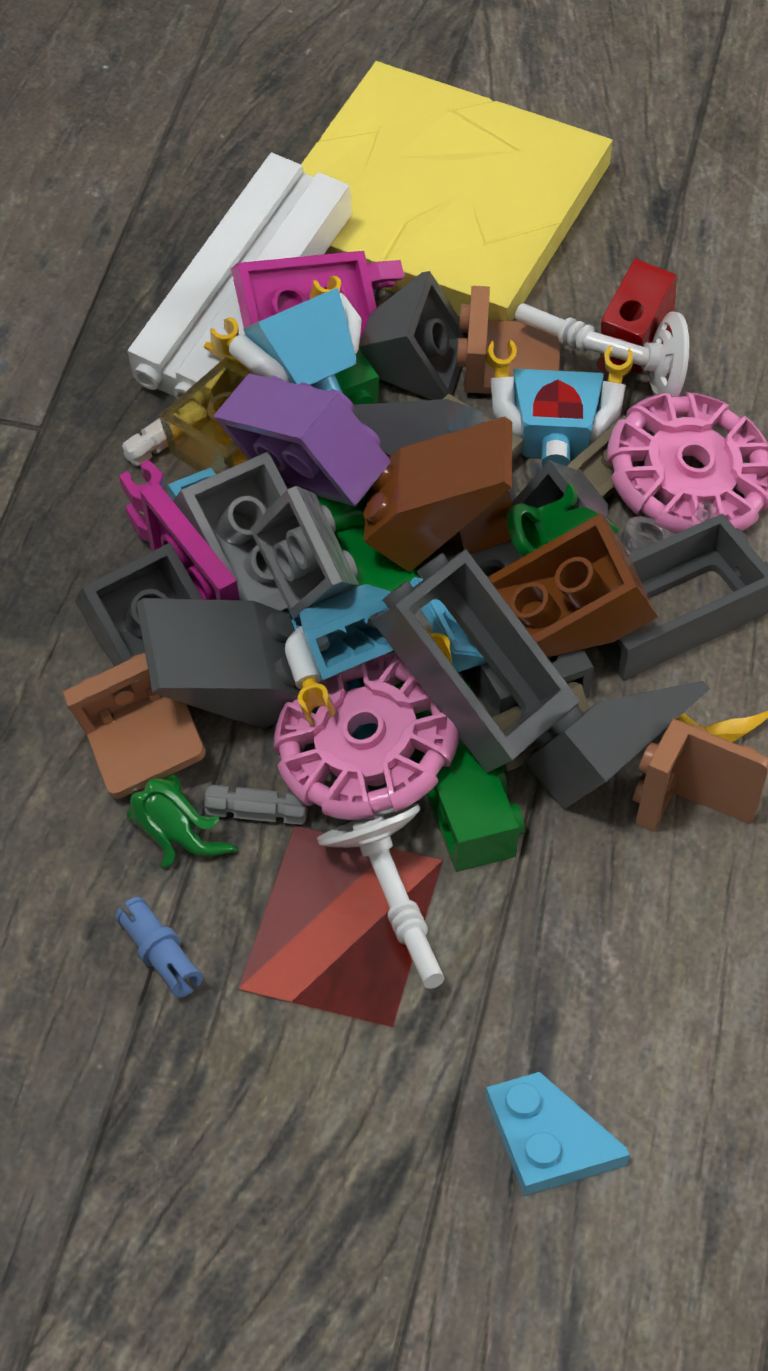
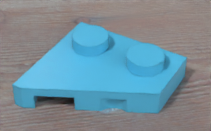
[485,1072,630,1196]

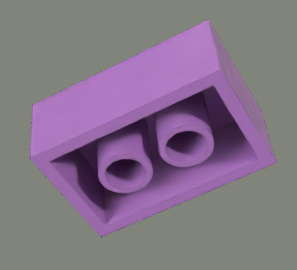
[213,373,391,506]

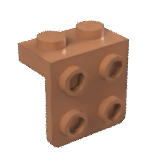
[457,286,560,394]
[62,652,206,799]
[632,718,768,832]

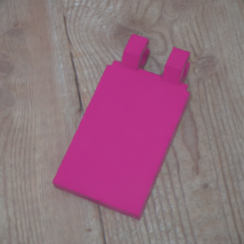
[231,251,405,343]
[119,459,240,600]

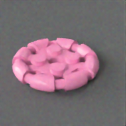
[607,392,768,535]
[274,652,459,820]

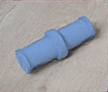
[115,897,203,998]

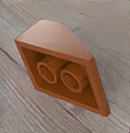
[363,416,512,572]
[487,513,658,657]

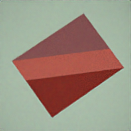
[238,825,443,1027]

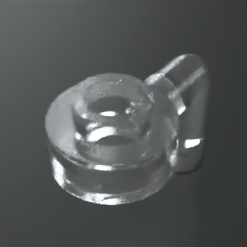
[620,501,717,555]

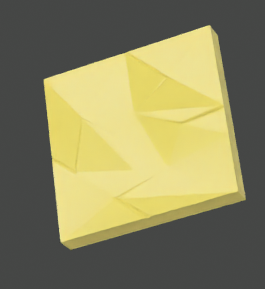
[301,61,613,321]

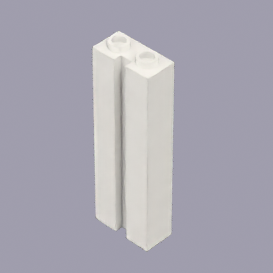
[127,152,352,414]

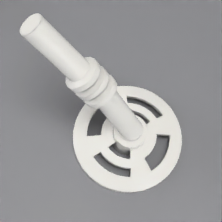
[515,303,689,397]
[317,803,444,989]

